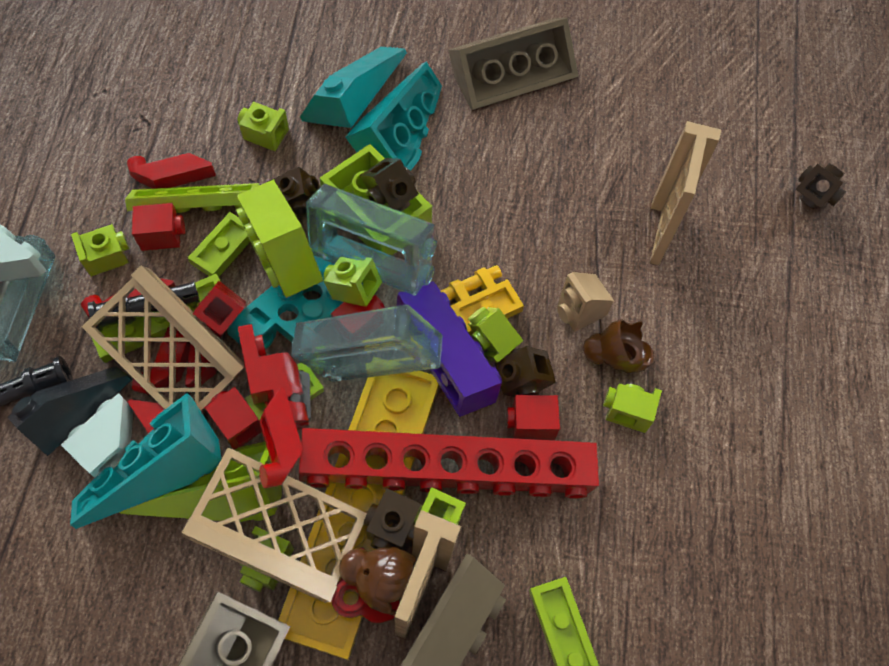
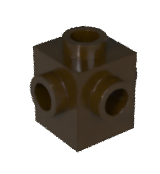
[360,158,419,213]
[795,163,847,209]
[268,167,321,218]
[495,346,556,397]
[363,488,422,551]

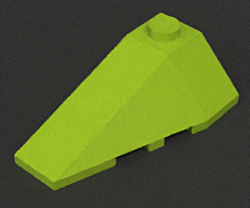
[120,442,282,522]

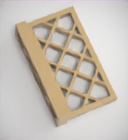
[650,121,721,265]
[81,265,246,412]
[182,447,367,603]
[395,510,461,639]

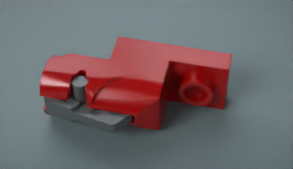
[238,324,311,430]

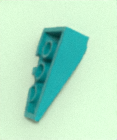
[300,47,407,128]
[345,61,442,171]
[70,393,222,529]

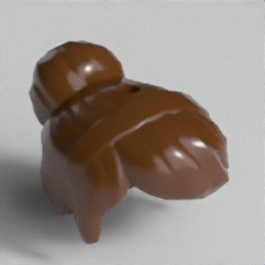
[582,319,655,373]
[339,547,417,615]

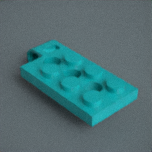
[227,235,382,350]

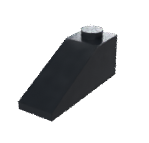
[7,366,132,456]

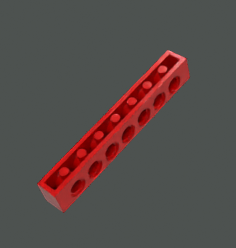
[299,428,599,499]

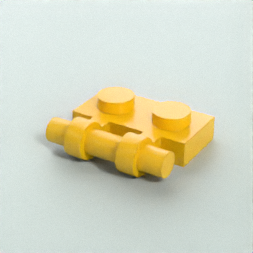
[440,265,524,336]

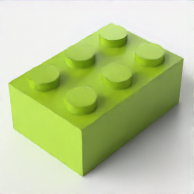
[319,144,432,262]
[236,179,324,298]

